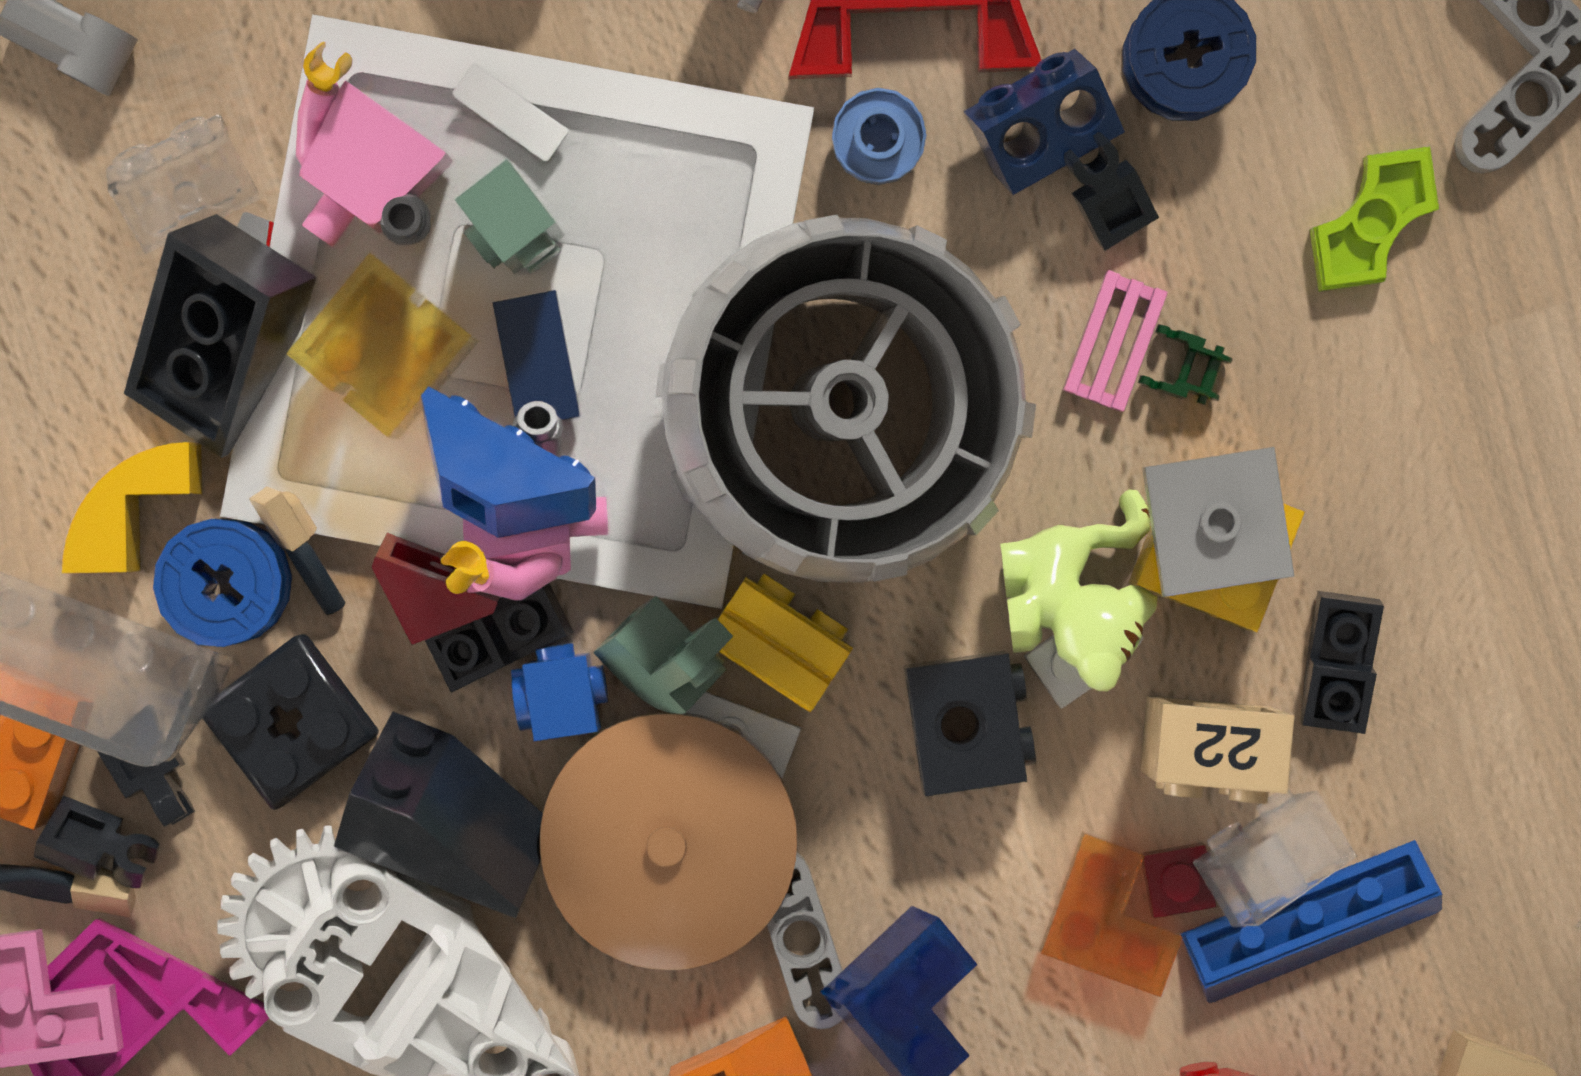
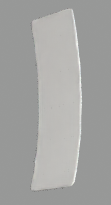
[452,63,569,162]

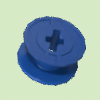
[153,519,292,647]

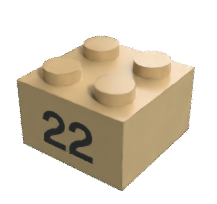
[1140,696,1295,804]

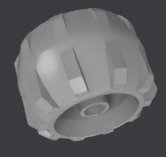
[655,215,1036,582]

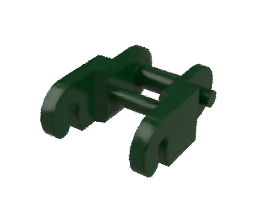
[1138,324,1233,405]

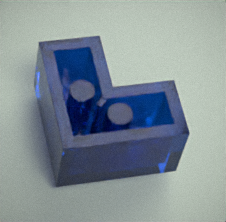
[820,906,978,1076]

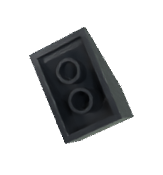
[124,214,317,458]
[334,711,543,918]

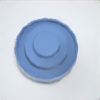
[831,88,926,185]

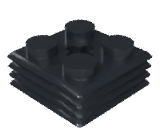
[199,634,379,810]

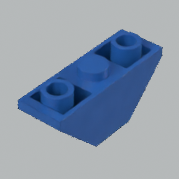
[421,386,596,538]

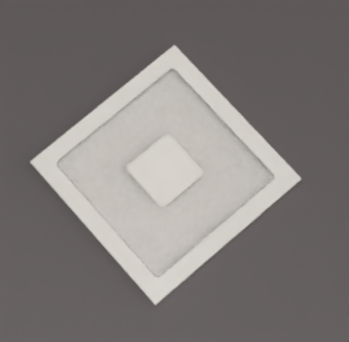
[220,14,814,609]

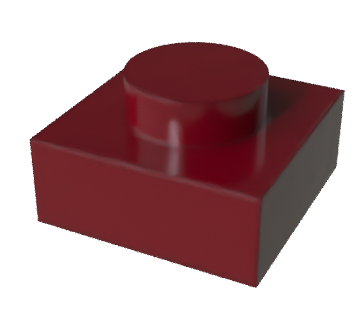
[1140,842,1217,918]

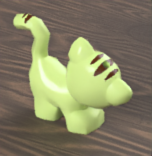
[1000,489,1158,692]

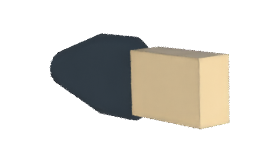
[249,486,345,615]
[0,864,136,918]

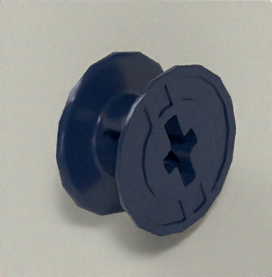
[1122,0,1256,121]

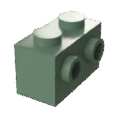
[454,159,565,274]

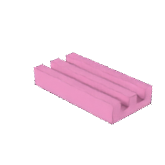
[1062,270,1168,412]

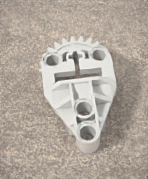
[217,826,579,1076]

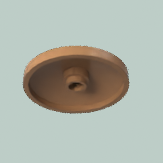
[540,712,797,970]

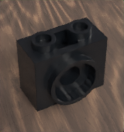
[904,651,1036,797]

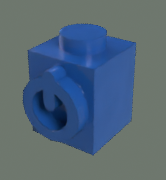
[511,643,608,741]

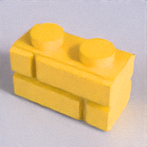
[718,574,853,713]

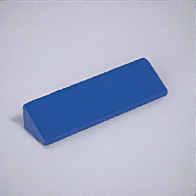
[1180,840,1443,1003]

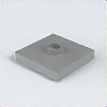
[1142,447,1295,597]

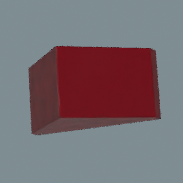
[371,533,500,645]

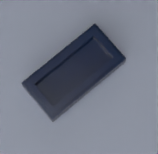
[492,290,581,421]

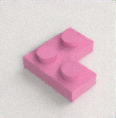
[0,929,124,1068]

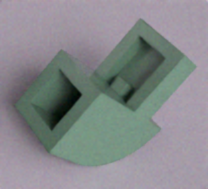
[593,596,733,714]

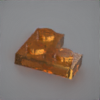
[1039,831,1183,997]

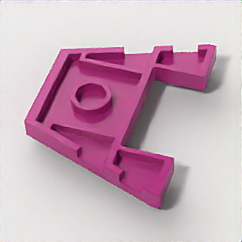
[28,918,269,1076]

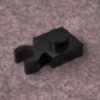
[1064,132,1159,251]
[34,796,160,888]

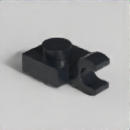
[93,710,195,827]

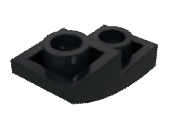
[425,583,574,693]
[1301,591,1384,734]

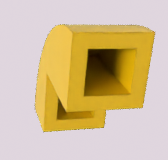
[62,442,202,573]

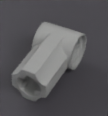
[0,0,138,96]

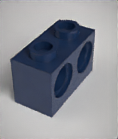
[963,49,1125,195]

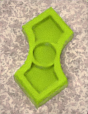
[1310,146,1439,292]

